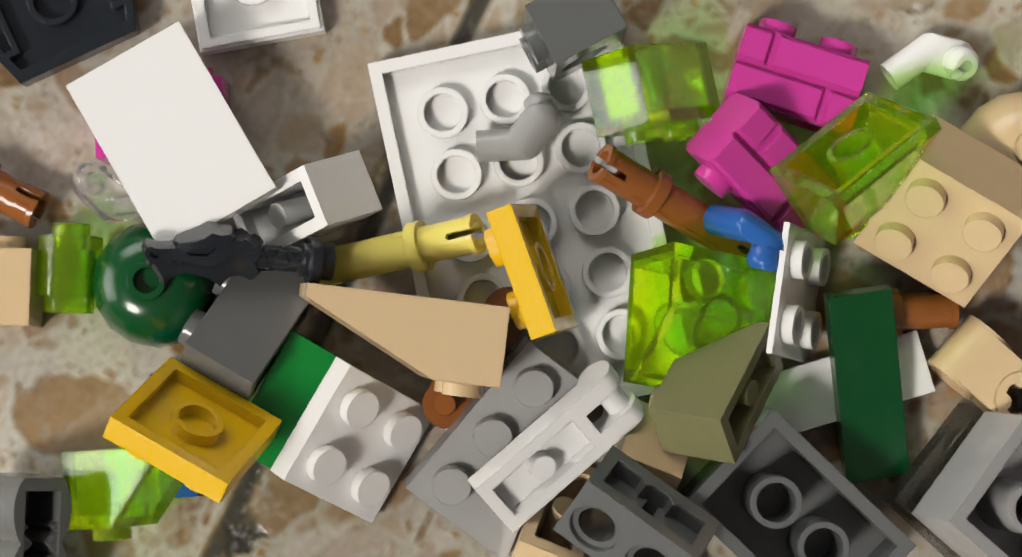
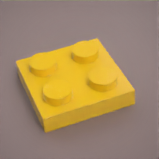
[484,204,579,340]
[102,357,283,504]

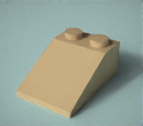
[299,283,510,399]

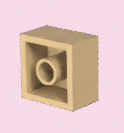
[853,113,1022,308]

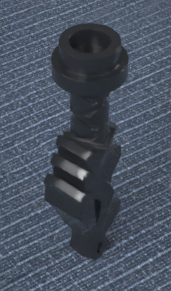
[141,221,336,286]

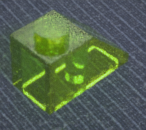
[61,448,183,541]

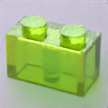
[581,42,720,146]

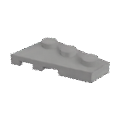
[405,335,578,557]

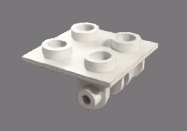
[755,222,831,363]

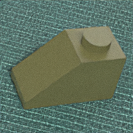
[648,321,783,464]

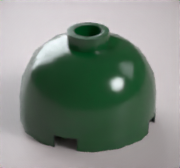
[92,223,218,348]

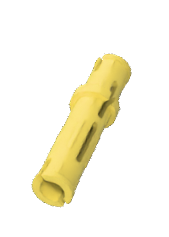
[319,213,487,286]

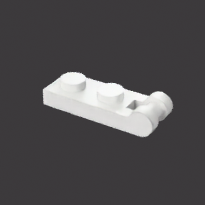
[467,360,646,533]

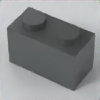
[178,270,312,402]

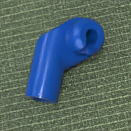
[703,204,784,273]

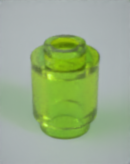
[36,223,103,314]

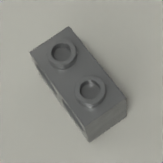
[553,445,721,557]

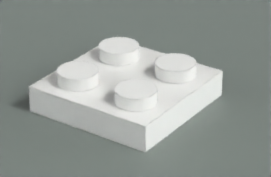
[270,357,430,523]

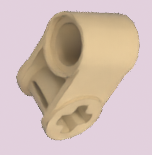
[927,314,1022,415]

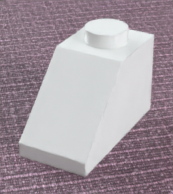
[233,150,382,247]

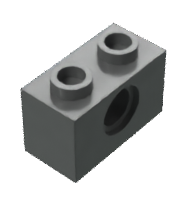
[519,0,628,83]

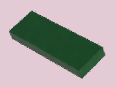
[823,284,910,483]

